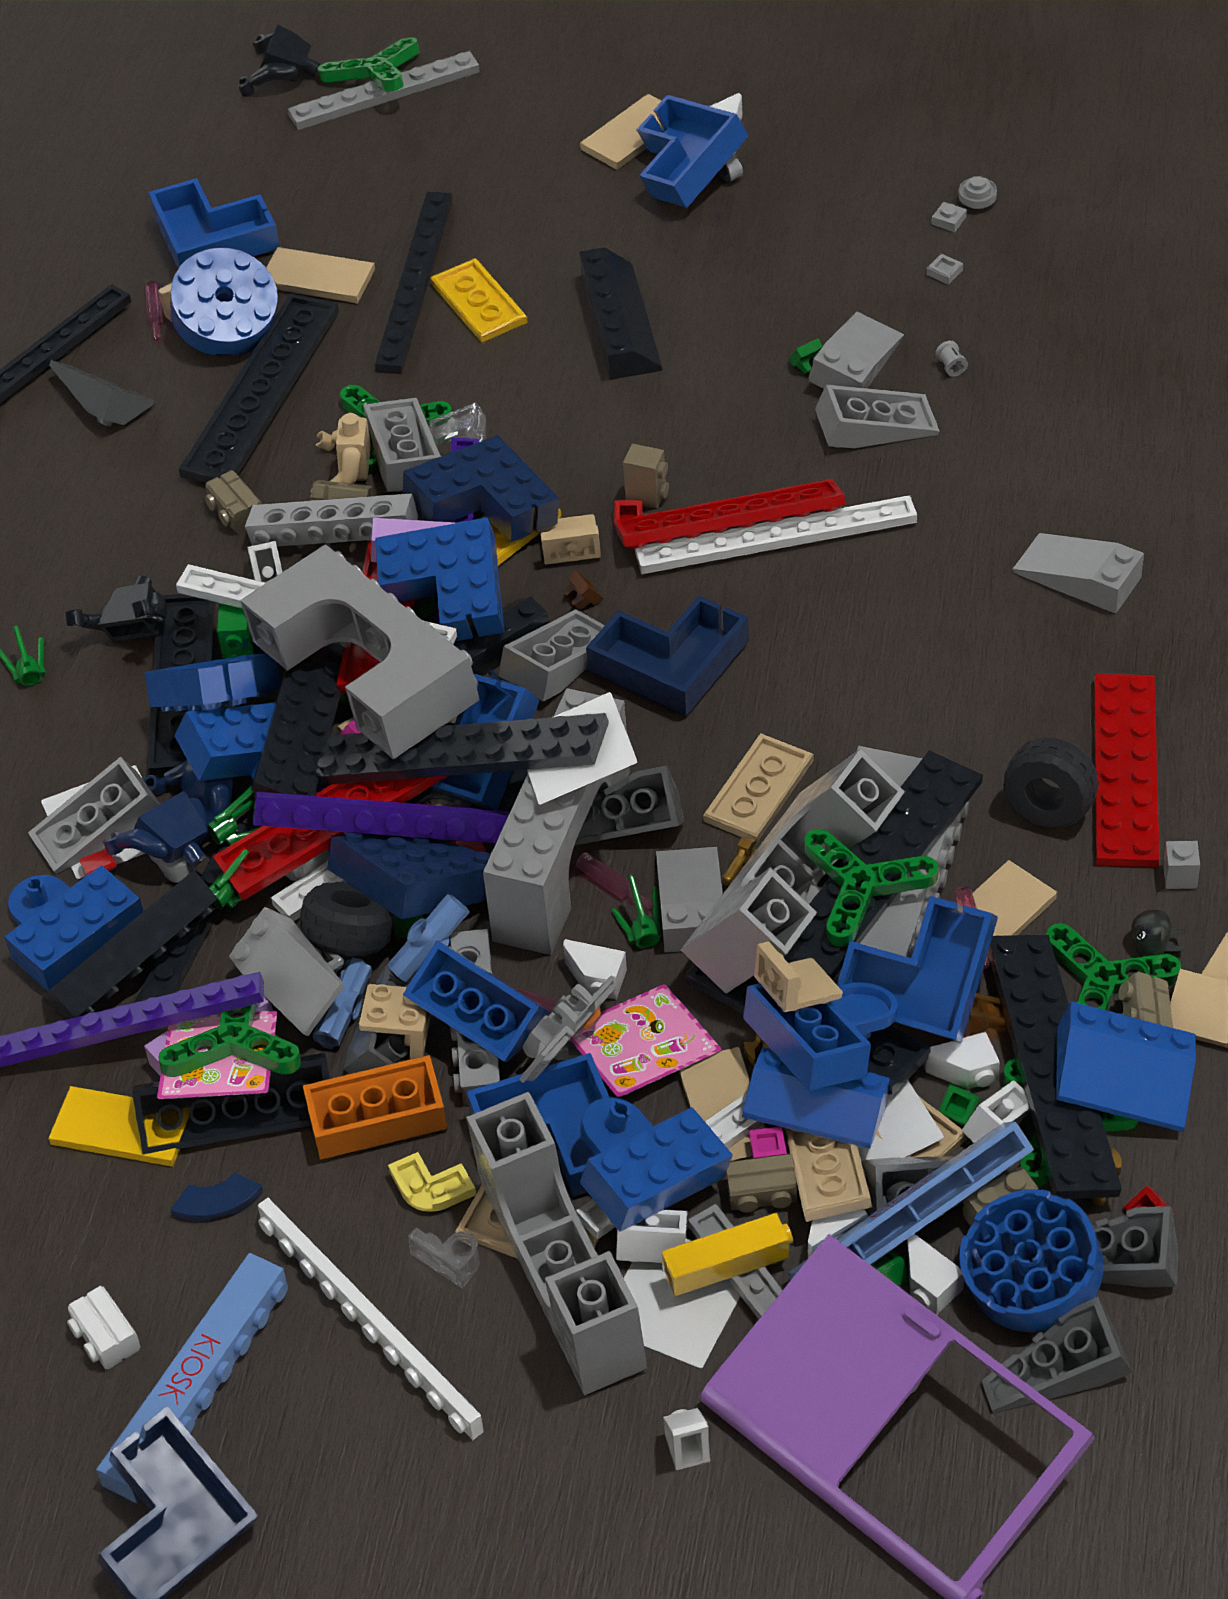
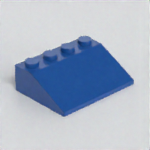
[1056,1001,1196,1132]

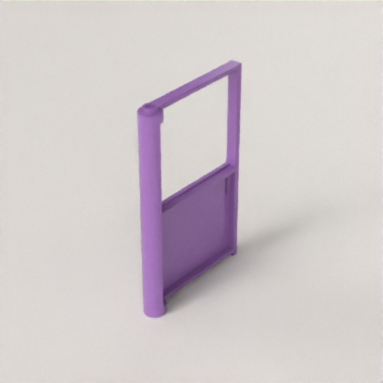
[700,1234,1095,1599]

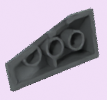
[50,360,154,427]
[574,765,685,846]
[343,966,411,1074]
[861,1156,1001,1218]
[1093,1206,1179,1287]
[982,1297,1133,1413]

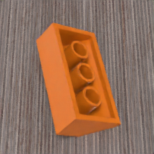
[303,1055,447,1160]

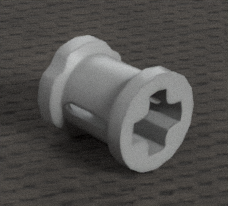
[935,341,968,377]

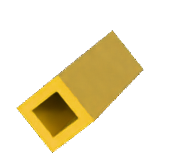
[662,1213,793,1296]

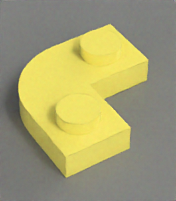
[388,1152,476,1212]

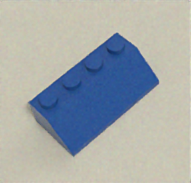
[403,941,550,1062]
[742,1047,890,1149]

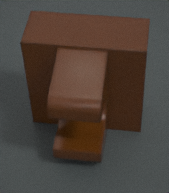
[564,570,604,610]

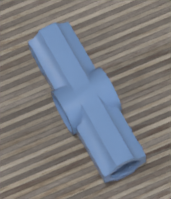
[387,894,469,983]
[313,957,372,1049]

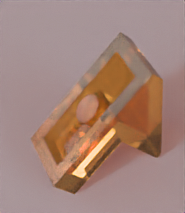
[966,993,1009,1036]

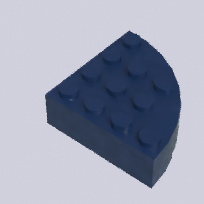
[327,832,491,919]

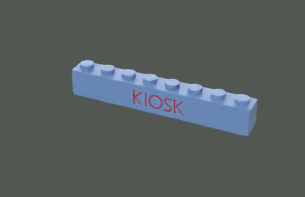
[787,1121,1034,1280]
[96,1253,288,1503]

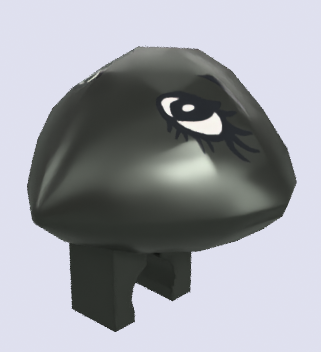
[1131,910,1185,957]

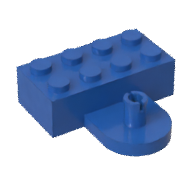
[4,865,144,991]
[743,982,898,1091]
[580,1098,733,1232]

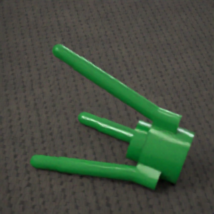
[0,626,46,686]
[208,787,260,846]
[209,849,249,909]
[611,875,663,948]

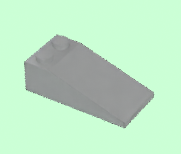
[808,312,904,389]
[815,384,940,448]
[363,398,441,492]
[1013,533,1144,614]
[498,609,605,701]
[28,757,160,874]
[656,847,723,952]
[229,907,345,1036]

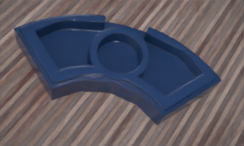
[170,1172,263,1222]

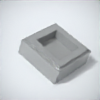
[926,254,963,285]

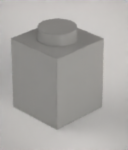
[1163,841,1200,889]

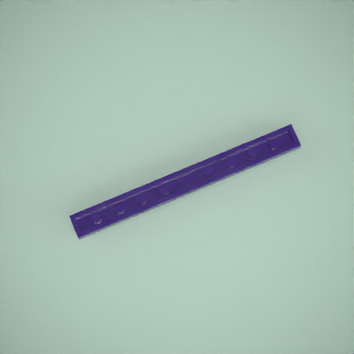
[253,792,511,843]
[0,972,264,1067]

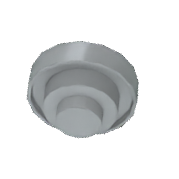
[958,176,997,209]

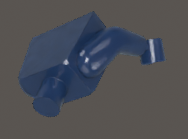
[143,759,233,837]
[103,791,208,867]

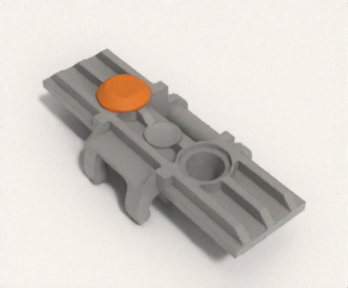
[519,975,615,1083]

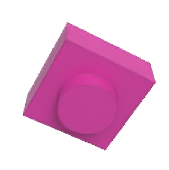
[749,1127,787,1159]

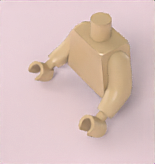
[310,413,371,499]

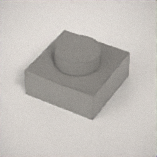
[932,202,967,232]

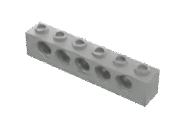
[245,494,419,546]
[449,929,501,1106]

